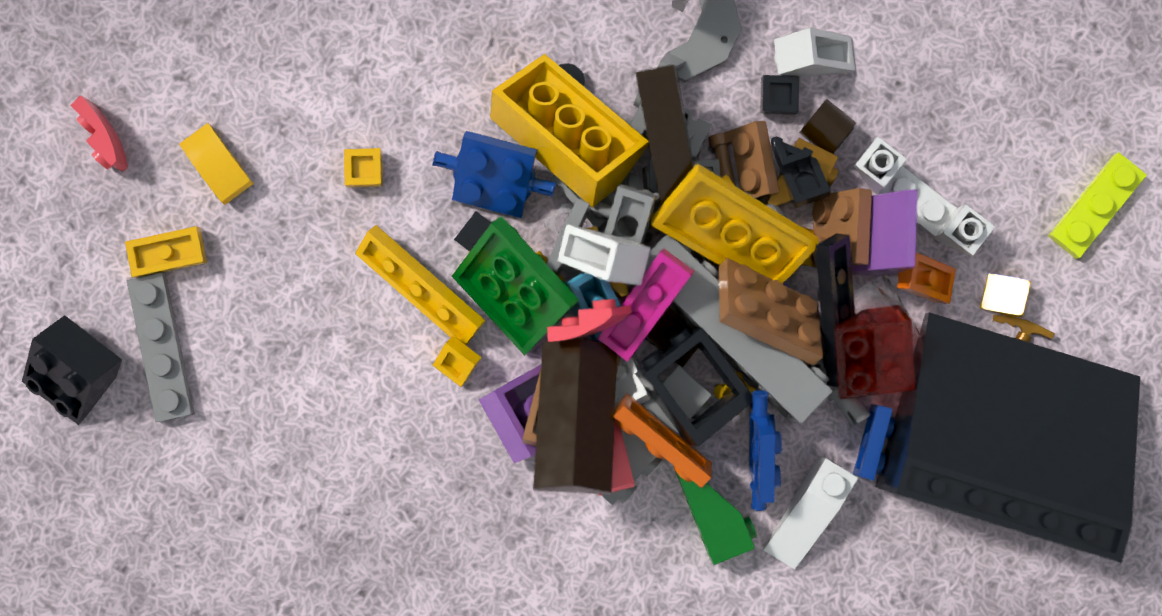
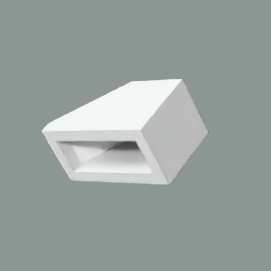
[774,28,855,78]
[557,224,650,285]

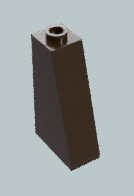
[635,64,694,205]

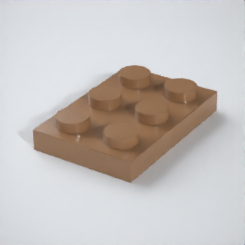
[719,258,823,365]

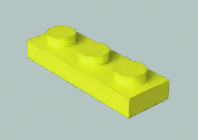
[1048,152,1147,259]

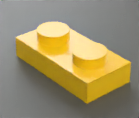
[125,226,207,278]

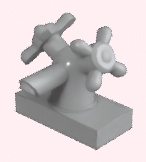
[591,184,661,245]

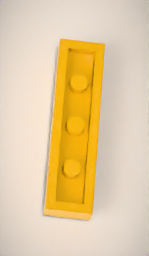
[355,225,486,345]

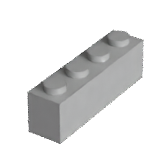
[601,365,712,506]

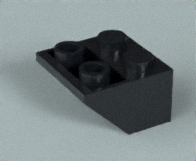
[22,315,122,425]

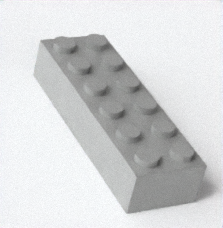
[644,234,833,424]

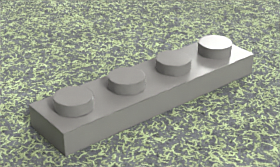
[126,273,195,423]

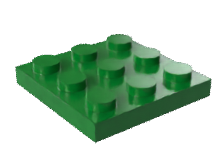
[452,216,579,356]

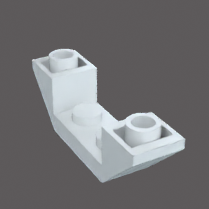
[854,136,995,256]

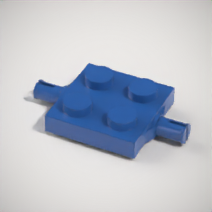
[432,131,556,218]
[749,390,782,511]

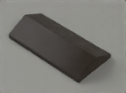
[533,338,617,495]

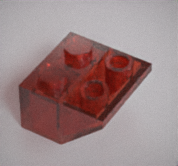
[834,305,915,400]

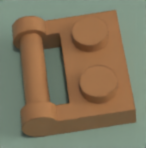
[708,121,779,200]

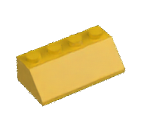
[490,53,649,208]

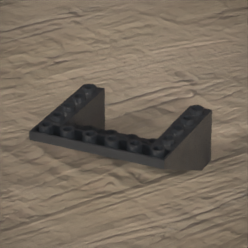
[875,312,1140,563]

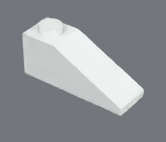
[763,456,858,569]

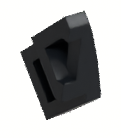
[771,136,831,208]

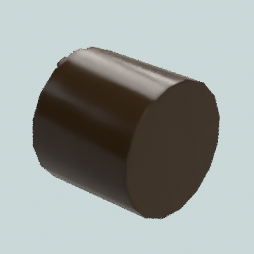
[799,99,857,154]

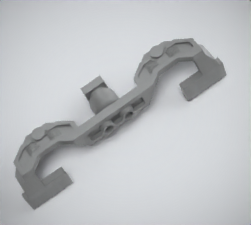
[546,0,742,277]

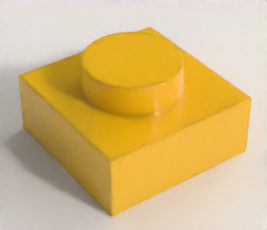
[344,148,383,187]
[432,336,482,387]

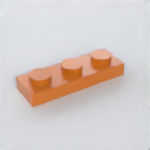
[614,393,712,488]

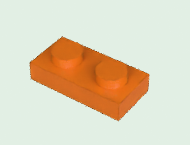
[897,252,956,304]

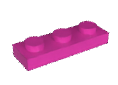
[598,248,695,362]

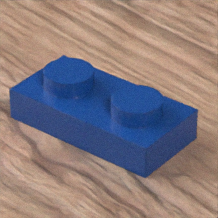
[853,404,895,481]

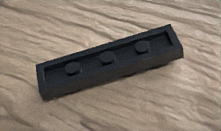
[815,233,860,388]

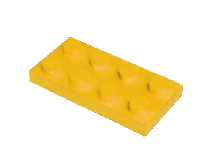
[651,163,819,284]

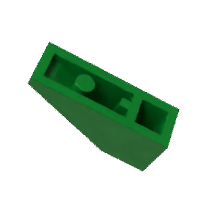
[673,465,757,565]

